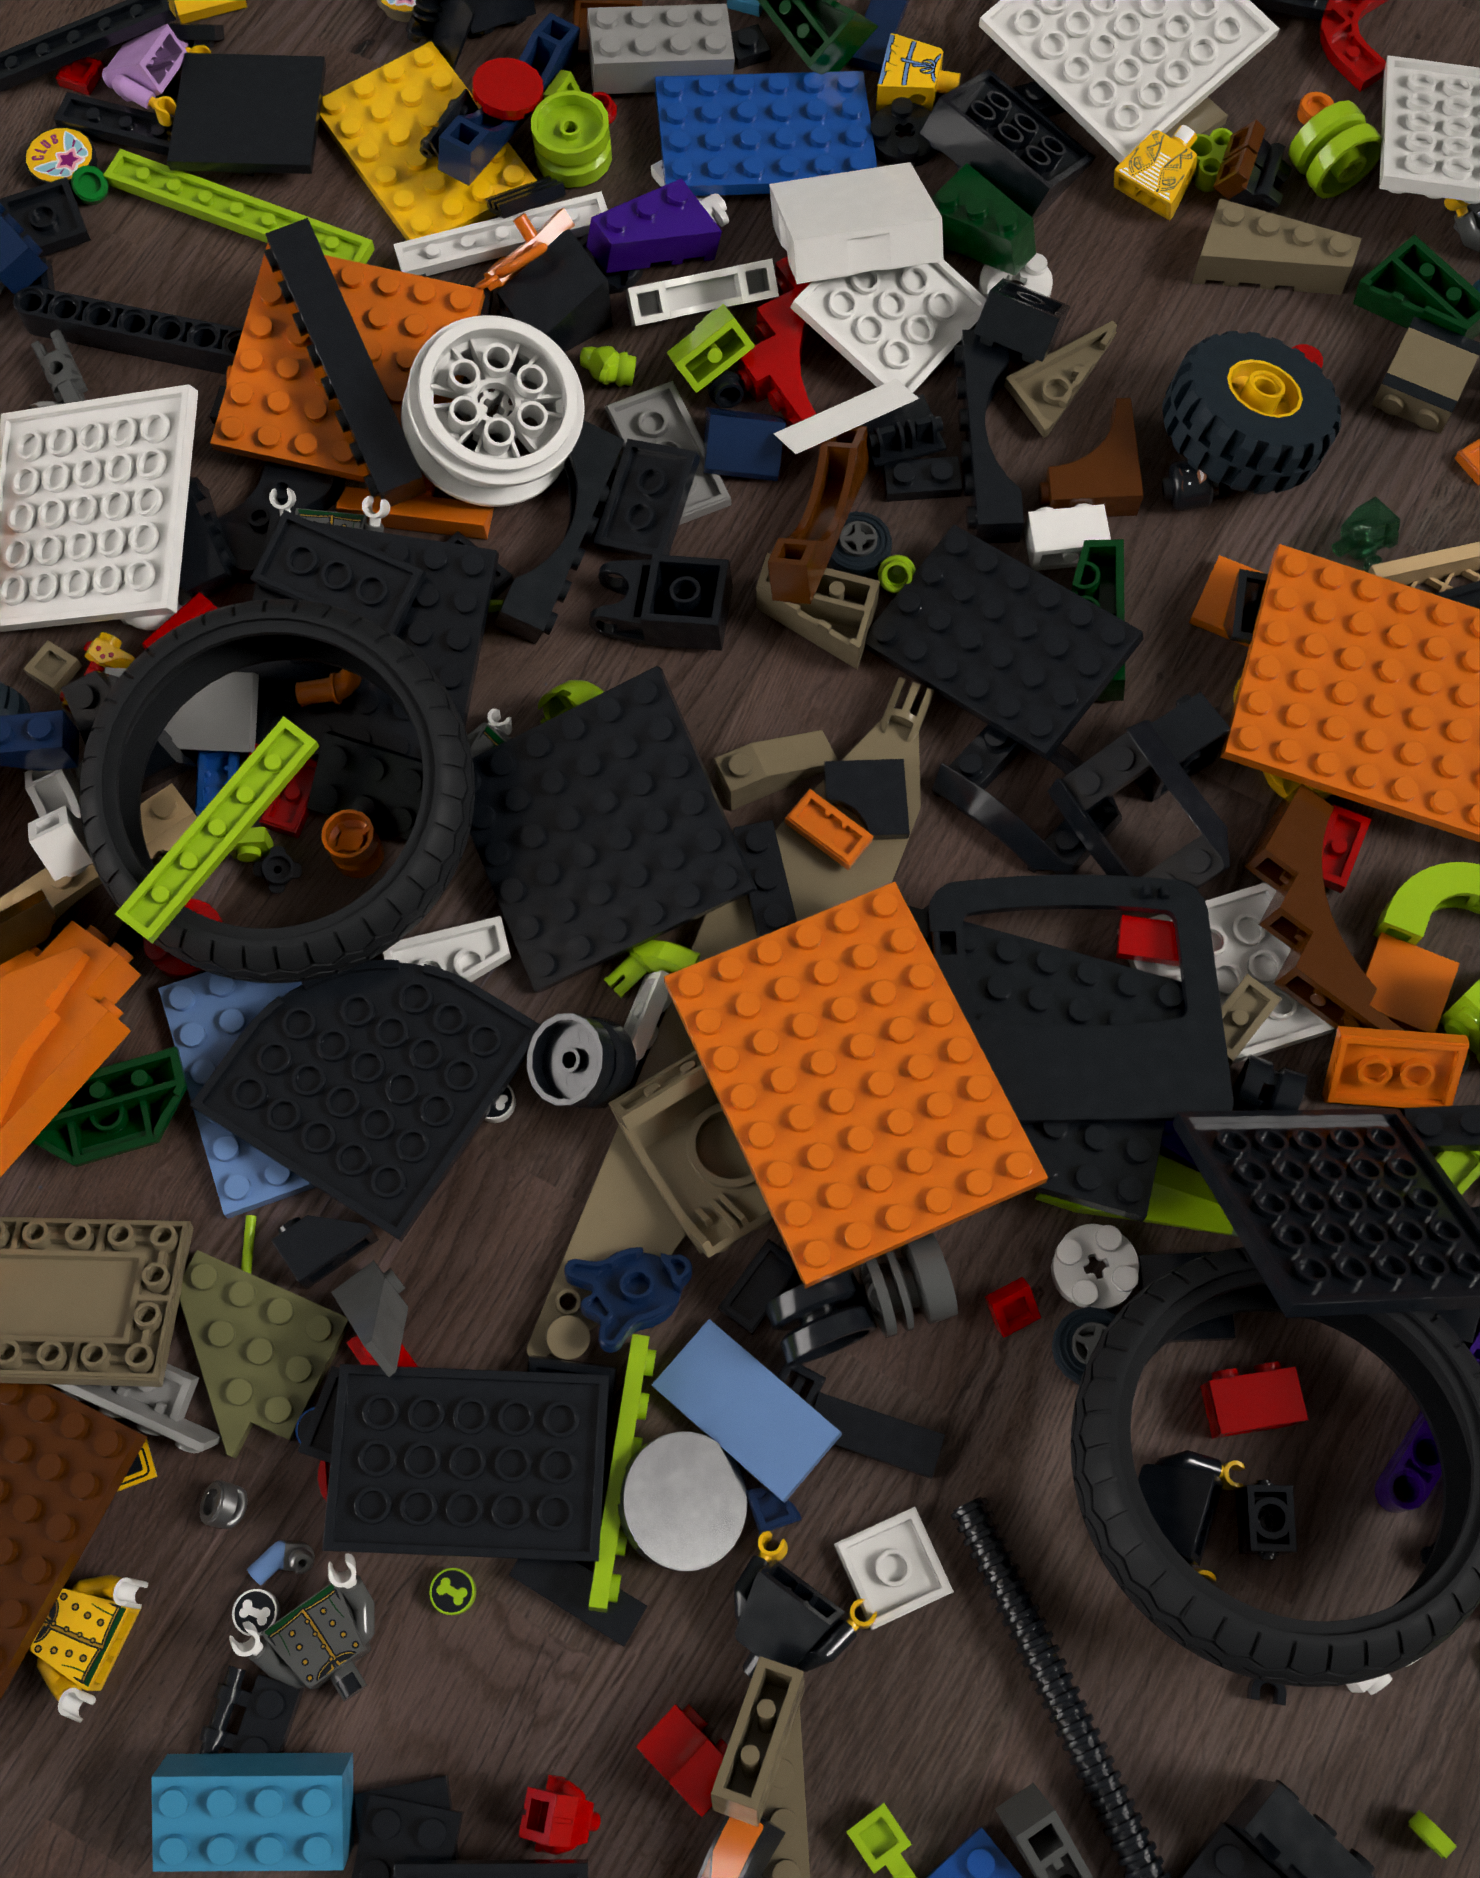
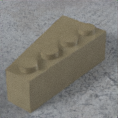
[1192,199,1362,295]

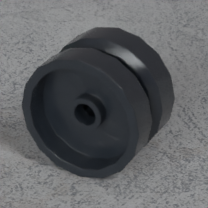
[527,1013,636,1109]
[765,1270,877,1366]

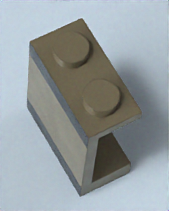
[1372,316,1480,434]

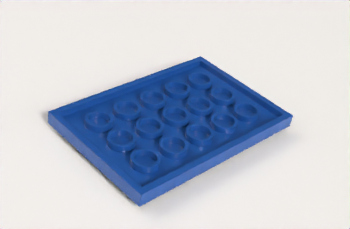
[655,71,877,196]

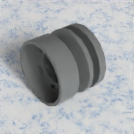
[859,1233,958,1338]

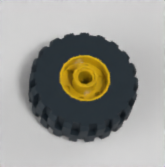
[1162,331,1341,494]

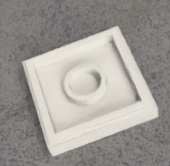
[834,1507,954,1630]

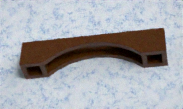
[768,426,870,604]

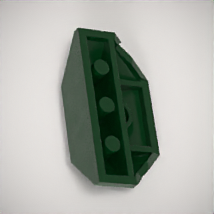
[32,1046,187,1167]

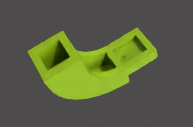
[1372,862,1480,946]

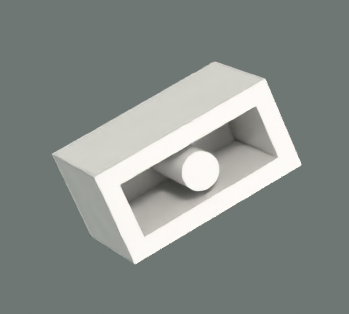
[1024,503,1111,571]

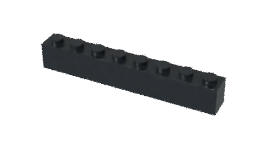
[264,218,427,507]

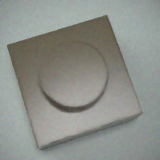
[23,640,82,695]

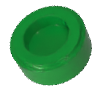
[71,165,108,205]

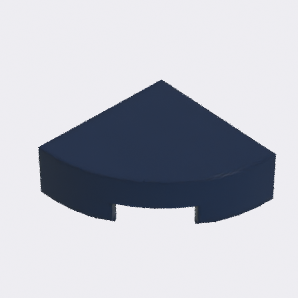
[746,1488,802,1535]

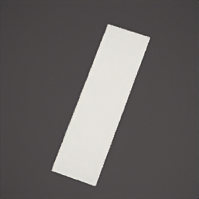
[773,379,919,454]

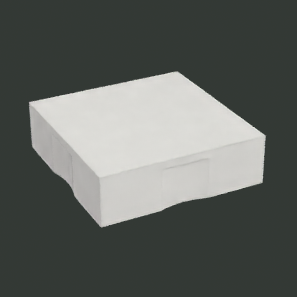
[769,162,944,284]

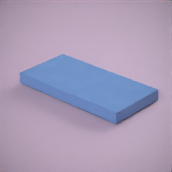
[652,1319,842,1503]

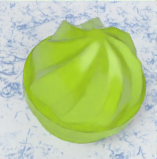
[878,555,916,593]

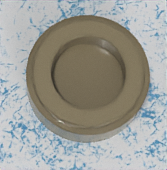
[546,1315,590,1360]

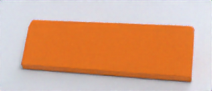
[335,487,494,540]

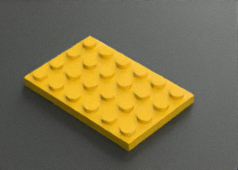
[319,41,537,241]

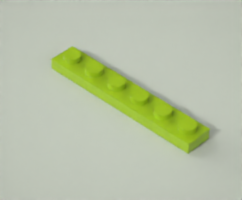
[115,716,319,944]
[589,1334,656,1613]

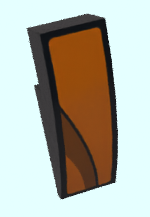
[697,1815,786,1878]

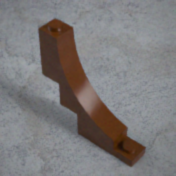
[1244,784,1403,1031]

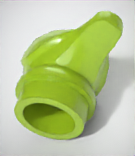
[580,346,636,387]

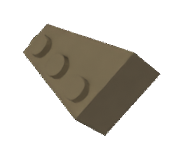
[756,553,880,670]

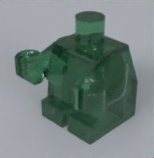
[1332,496,1400,572]

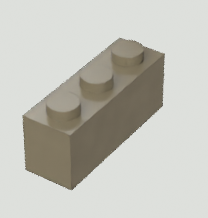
[711,1656,805,1827]

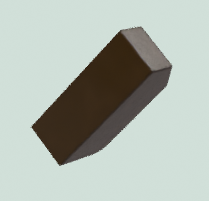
[0,889,56,965]

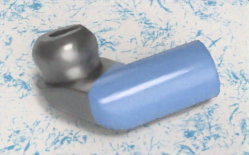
[247,1540,315,1585]

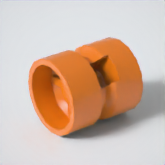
[321,809,384,878]

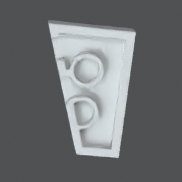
[383,916,511,982]

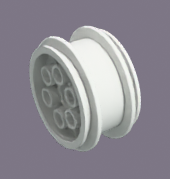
[401,315,585,507]

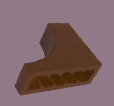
[1038,398,1143,517]

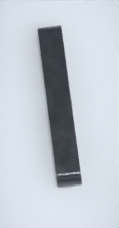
[13,286,243,375]

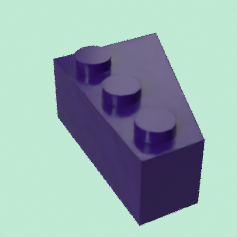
[586,178,722,273]

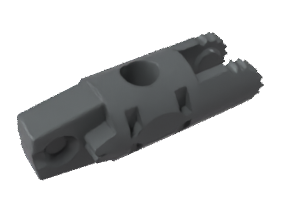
[31,329,88,404]

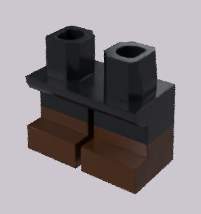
[1213,120,1292,212]

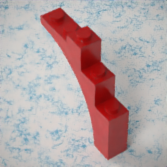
[735,256,821,450]

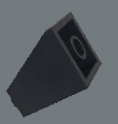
[497,229,613,352]

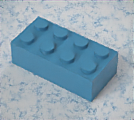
[152,1753,354,1872]

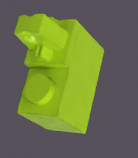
[667,304,755,393]

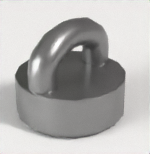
[199,1480,248,1529]

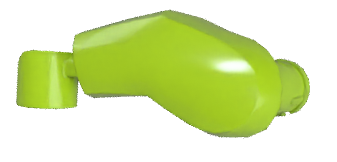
[603,940,701,998]

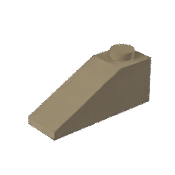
[714,730,838,811]

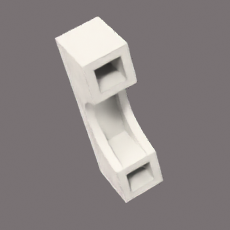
[625,258,779,326]
[24,769,93,881]

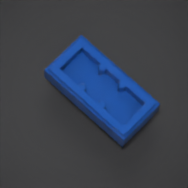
[195,751,240,817]

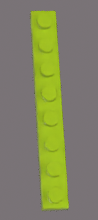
[103,149,375,264]

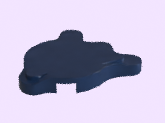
[564,1247,692,1353]

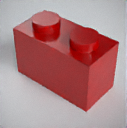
[1200,1361,1309,1439]

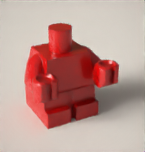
[518,1775,601,1855]

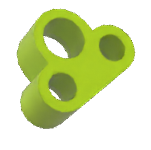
[1190,128,1233,192]

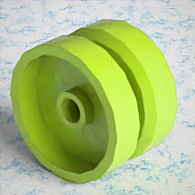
[531,90,612,188]
[1288,100,1383,199]

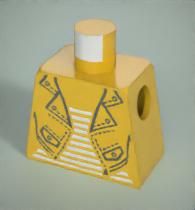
[1114,125,1197,221]

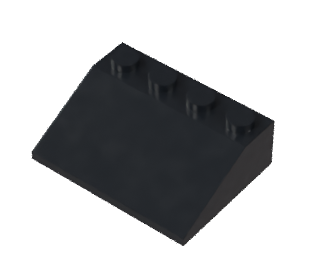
[920,69,1096,220]

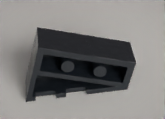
[180,476,239,597]

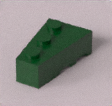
[757,0,878,74]
[931,163,1036,276]
[1353,234,1480,340]

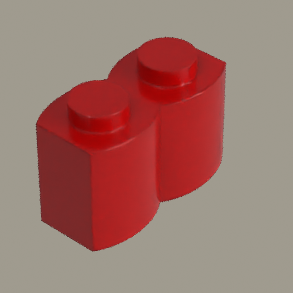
[636,1704,728,1817]

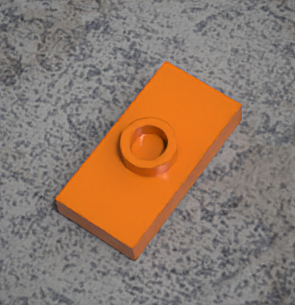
[784,789,874,870]

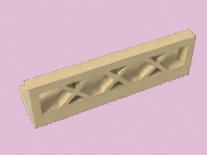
[1368,541,1480,593]

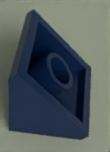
[703,407,786,481]

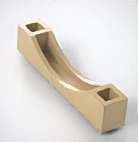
[0,783,197,951]

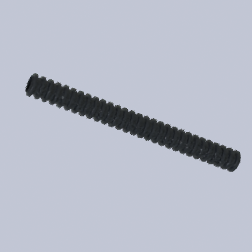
[950,1497,1171,1878]

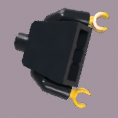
[1138,1450,1245,1582]
[734,1531,877,1678]

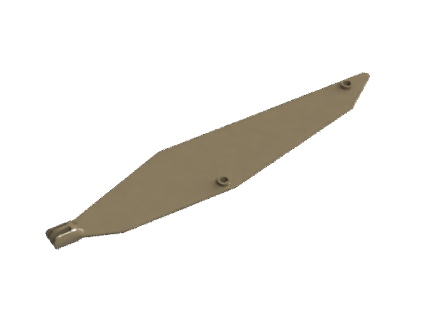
[527,677,935,1357]

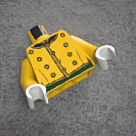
[30,1574,148,1723]

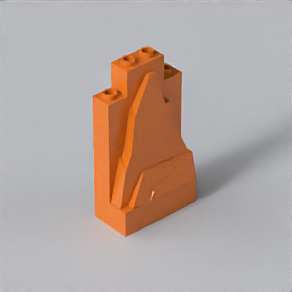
[0,920,141,1177]

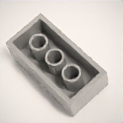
[587,4,735,94]

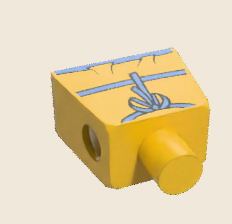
[876,33,961,111]

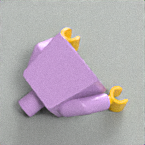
[102,24,211,127]

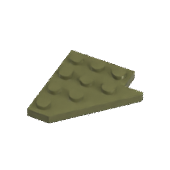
[180,1250,351,1459]

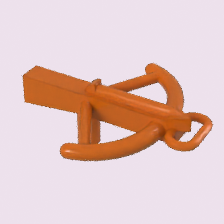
[474,208,575,291]

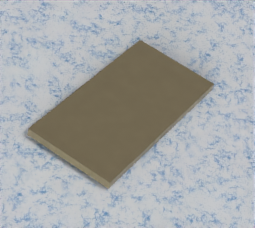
[0,1217,194,1387]

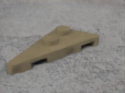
[1004,321,1117,438]

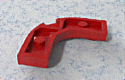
[1320,0,1388,92]

